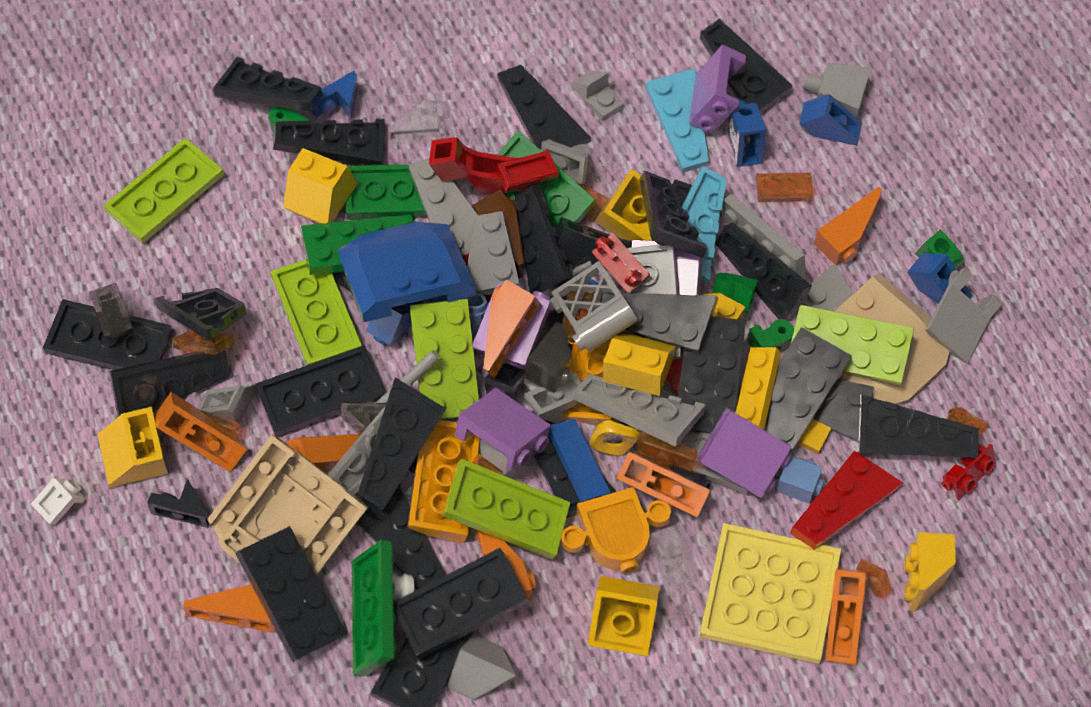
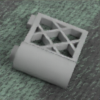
[550,261,639,353]

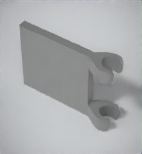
[925,268,1001,363]

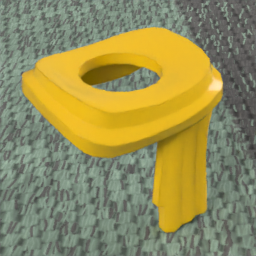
[590,420,641,456]

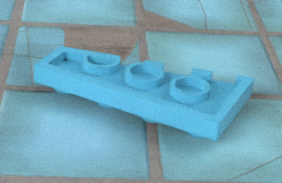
[645,68,709,173]
[682,166,727,284]

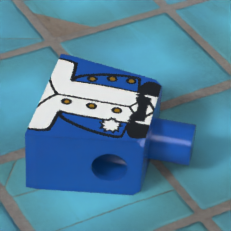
[728,100,767,168]

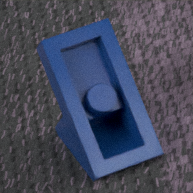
[312,71,358,119]

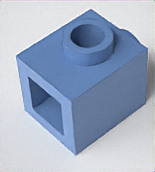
[776,456,824,504]

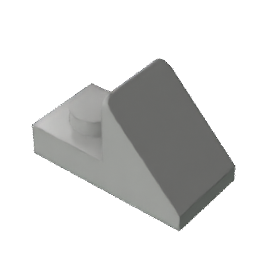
[570,70,624,121]
[541,140,588,184]
[524,372,582,423]

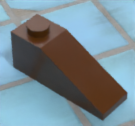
[472,189,524,278]

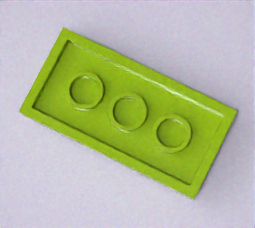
[103,137,224,244]
[270,259,362,365]
[410,299,479,419]
[791,305,914,386]
[442,459,570,559]

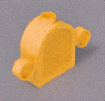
[561,487,671,574]

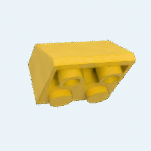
[98,407,168,488]
[903,532,956,611]

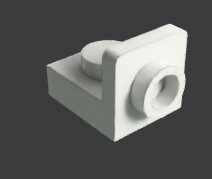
[31,477,86,525]

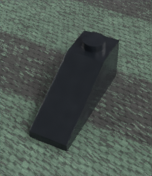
[556,217,632,266]

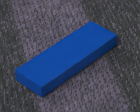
[548,419,611,502]

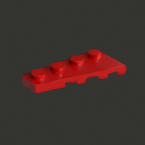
[790,450,903,550]

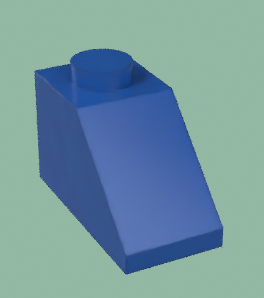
[799,94,862,146]
[907,253,972,304]
[366,301,424,345]

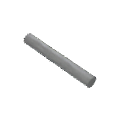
[373,350,441,413]

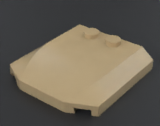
[834,274,950,406]
[208,434,369,576]

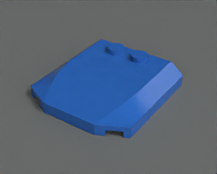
[338,222,476,322]

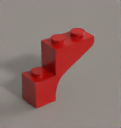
[429,137,528,195]

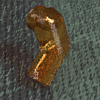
[947,406,988,435]
[856,558,891,598]

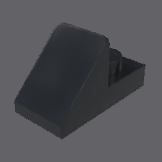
[484,363,529,400]
[147,479,209,528]

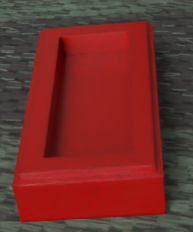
[496,150,559,192]

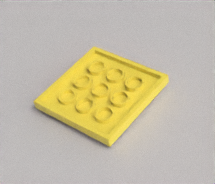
[699,523,841,664]

